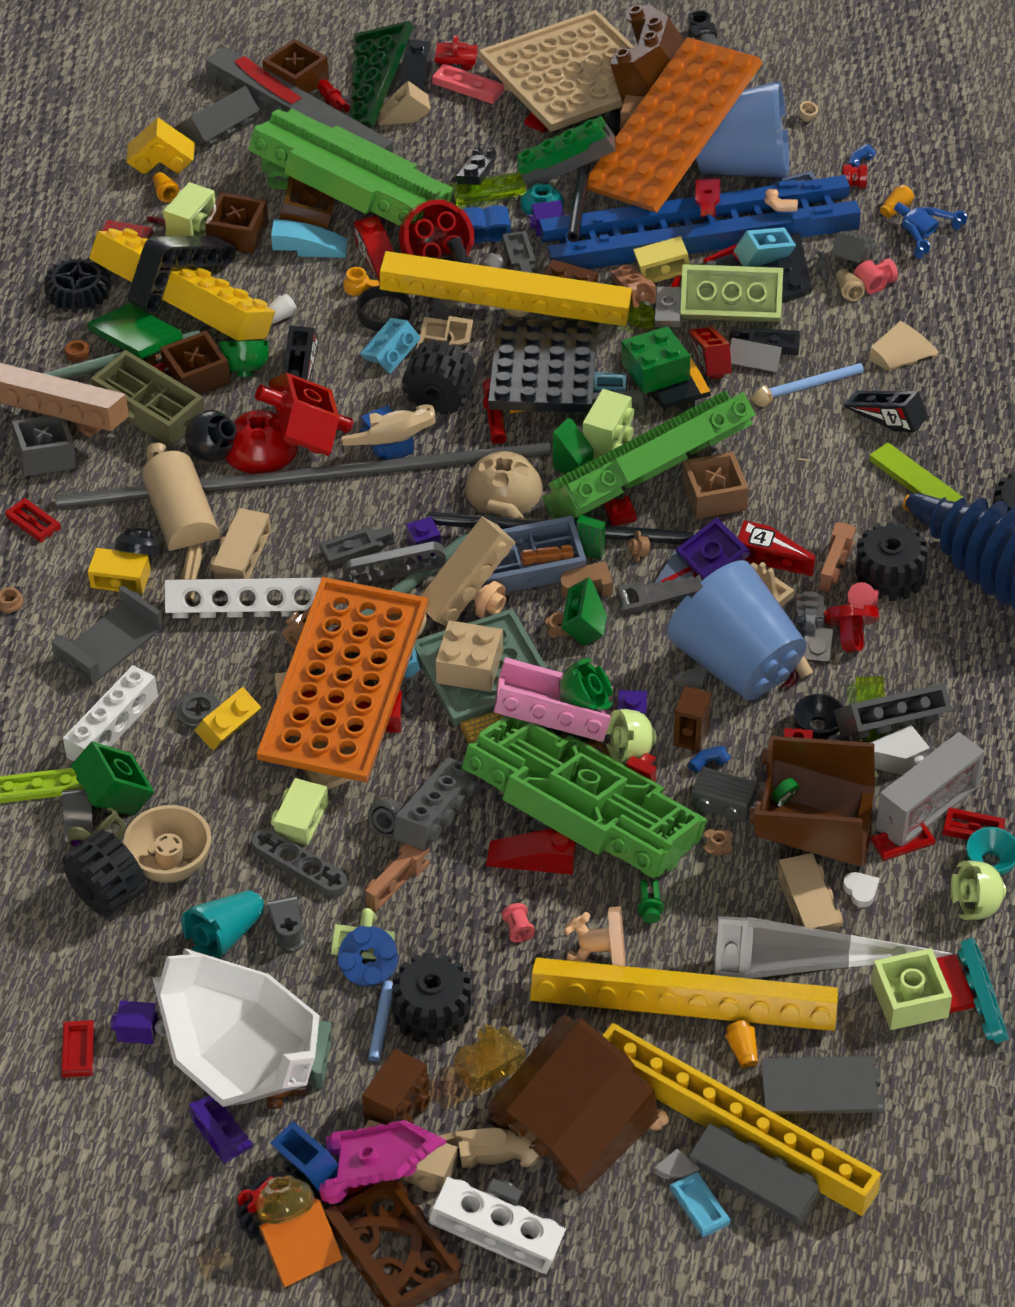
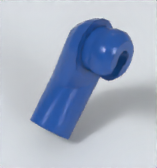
[847,144,876,167]
[687,746,730,774]

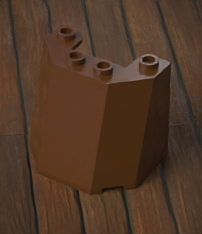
[610,5,685,103]
[749,736,875,867]
[488,1015,659,1195]

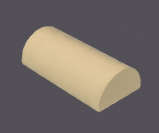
[142,451,221,551]

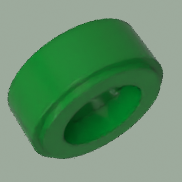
[771,778,800,806]

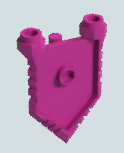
[320,1120,447,1204]

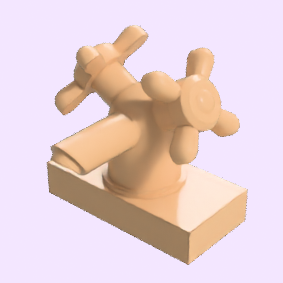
[564,906,626,966]

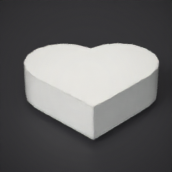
[843,872,880,907]

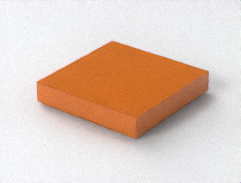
[259,1199,343,1287]

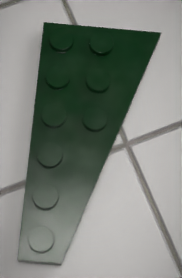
[350,21,414,128]

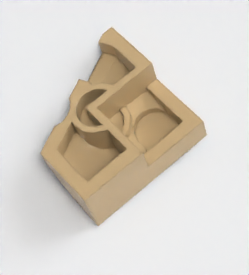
[417,316,473,348]
[869,321,939,372]

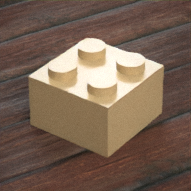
[436,620,503,692]

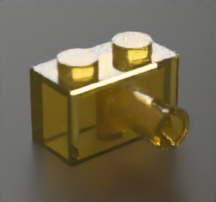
[454,1025,526,1096]

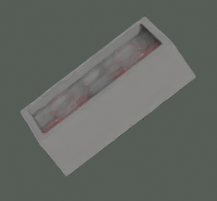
[876,732,985,847]

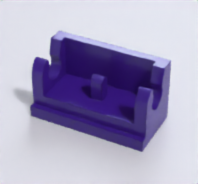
[189,1095,253,1164]

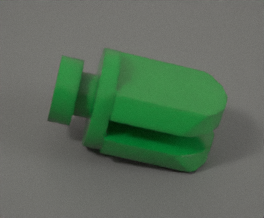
[637,880,664,924]

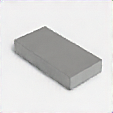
[730,338,782,373]

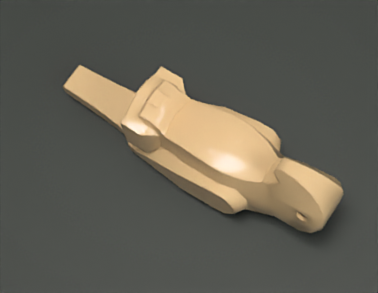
[342,404,435,446]
[439,1127,540,1169]

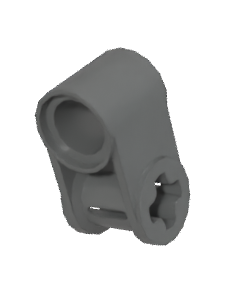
[268,895,305,953]

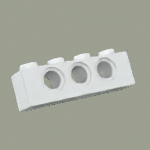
[63,665,158,761]
[428,1177,566,1274]

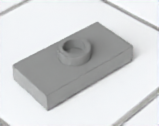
[655,287,682,327]

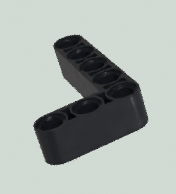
[128,235,236,314]

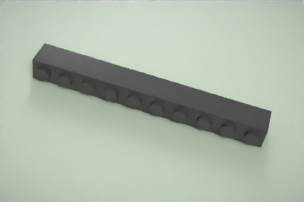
[205,46,394,153]

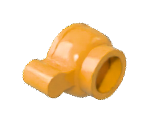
[343,267,380,296]

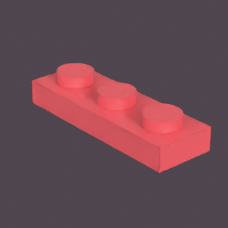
[432,64,504,104]

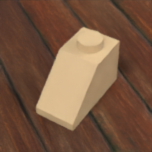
[377,81,430,125]

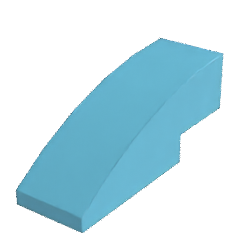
[271,219,348,258]

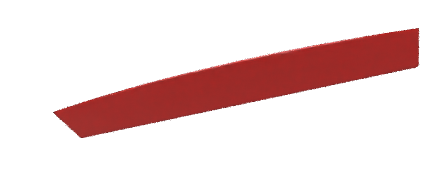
[234,56,301,104]

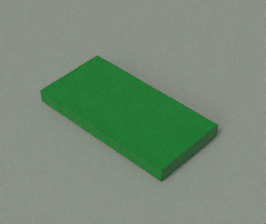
[87,303,183,359]

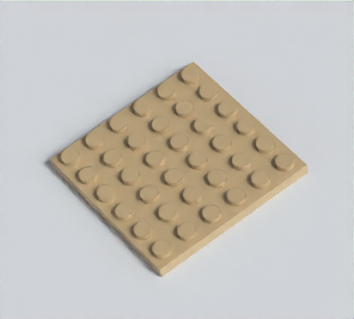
[479,10,635,132]

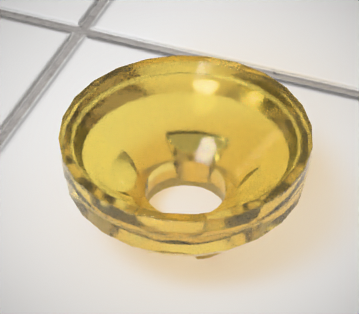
[256,1175,315,1224]

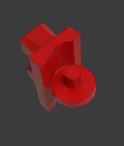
[434,35,478,70]

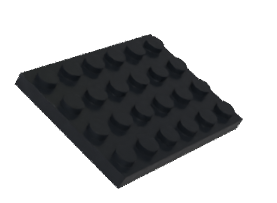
[488,318,597,413]

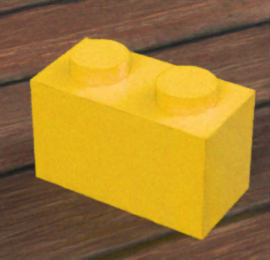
[88,548,151,595]
[194,687,262,751]

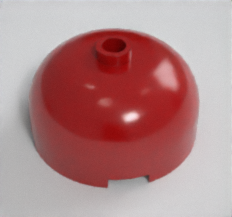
[399,200,474,261]

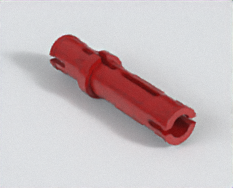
[482,378,507,444]

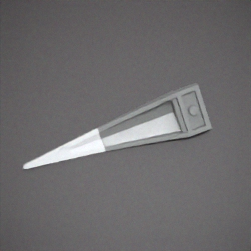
[713,916,952,979]

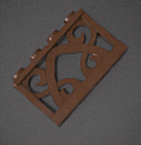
[324,1180,461,1307]

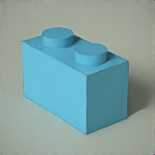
[734,227,796,267]

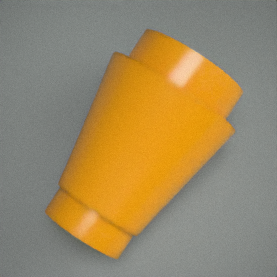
[153,172,179,203]
[880,185,914,218]
[725,1020,759,1069]

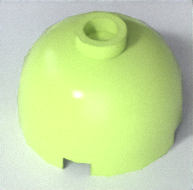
[606,709,657,766]
[950,861,1006,920]

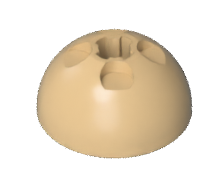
[465,451,543,517]
[124,805,211,883]

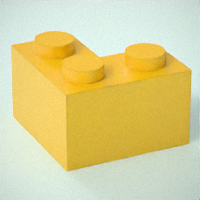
[126,117,195,174]

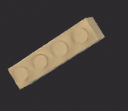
[421,517,516,627]

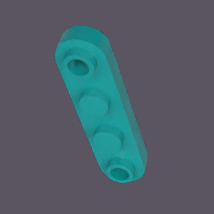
[958,937,1009,1044]

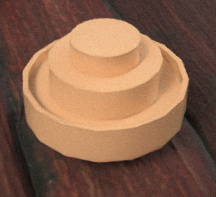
[473,581,506,618]

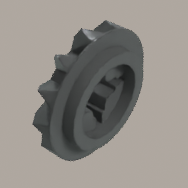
[176,692,220,728]

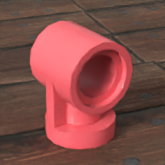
[854,258,898,295]
[847,582,879,610]

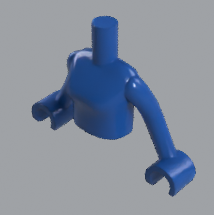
[894,202,967,259]

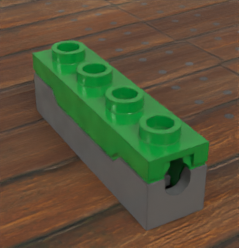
[517,116,615,187]

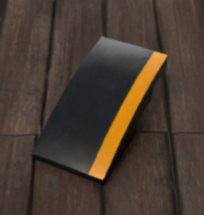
[649,357,711,409]

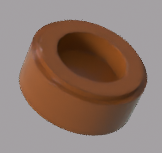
[64,340,90,362]

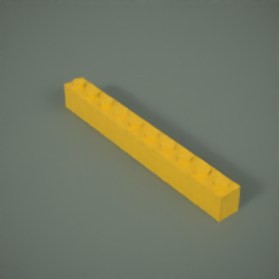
[380,251,632,327]
[530,958,838,1031]
[603,1023,881,1216]

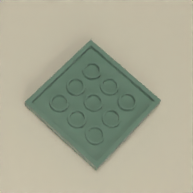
[415,608,547,726]

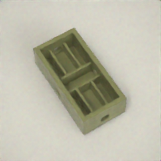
[91,350,204,447]

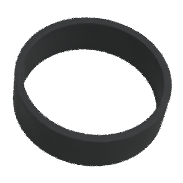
[357,286,412,331]

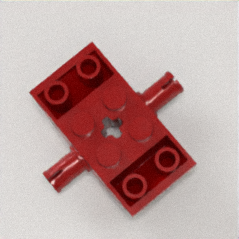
[255,373,354,456]

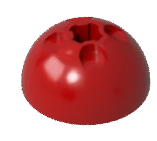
[225,410,299,474]

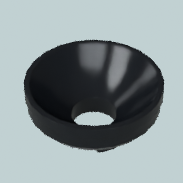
[114,527,163,555]
[794,693,843,739]

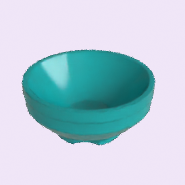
[520,183,564,215]
[966,827,1015,876]

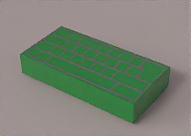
[577,515,605,560]

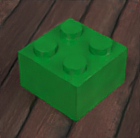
[622,326,690,394]
[71,741,155,816]

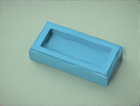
[670,1171,731,1238]

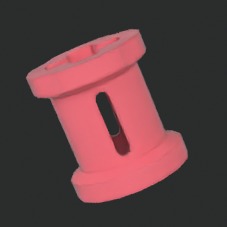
[502,903,535,943]

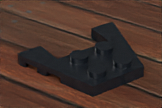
[713,233,812,303]

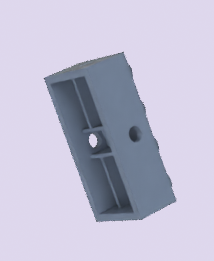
[482,516,586,593]

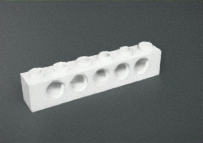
[165,578,321,618]

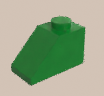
[553,418,594,474]
[561,577,607,645]

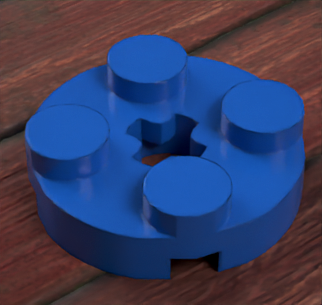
[338,926,399,987]

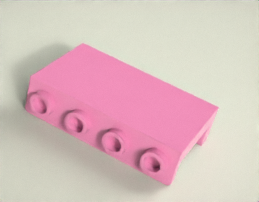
[494,657,613,742]

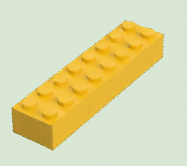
[89,228,276,341]

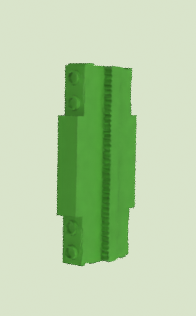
[248,108,454,226]
[541,390,755,519]
[462,716,707,878]

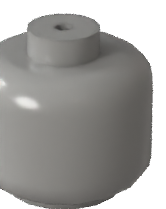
[481,253,507,269]

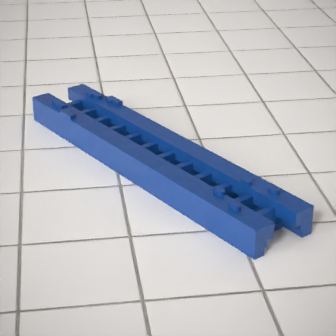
[539,175,861,269]

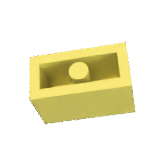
[633,236,690,283]

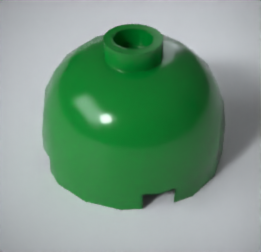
[218,340,269,377]
[559,658,613,713]

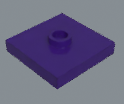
[675,517,751,580]

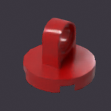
[824,604,879,653]

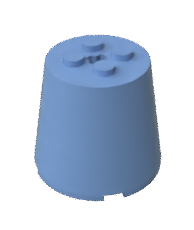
[695,81,789,178]
[667,560,807,701]

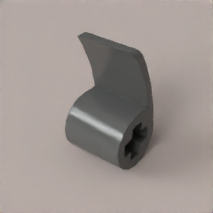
[62,789,94,842]

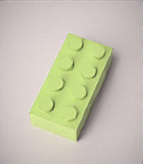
[680,264,783,323]

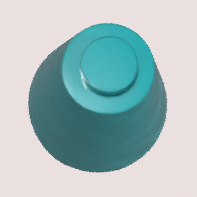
[181,890,264,959]

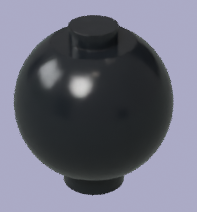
[185,410,236,462]

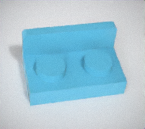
[360,318,420,373]

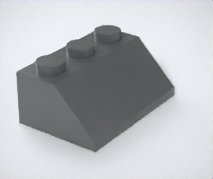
[173,86,259,146]

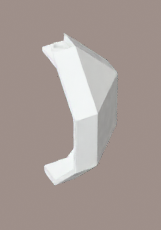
[152,948,320,1107]

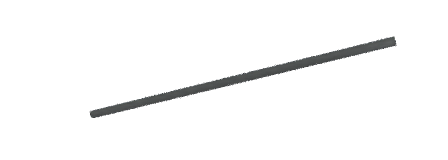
[55,442,551,508]

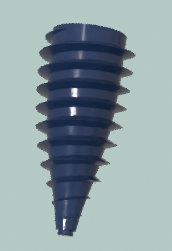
[905,493,1015,611]

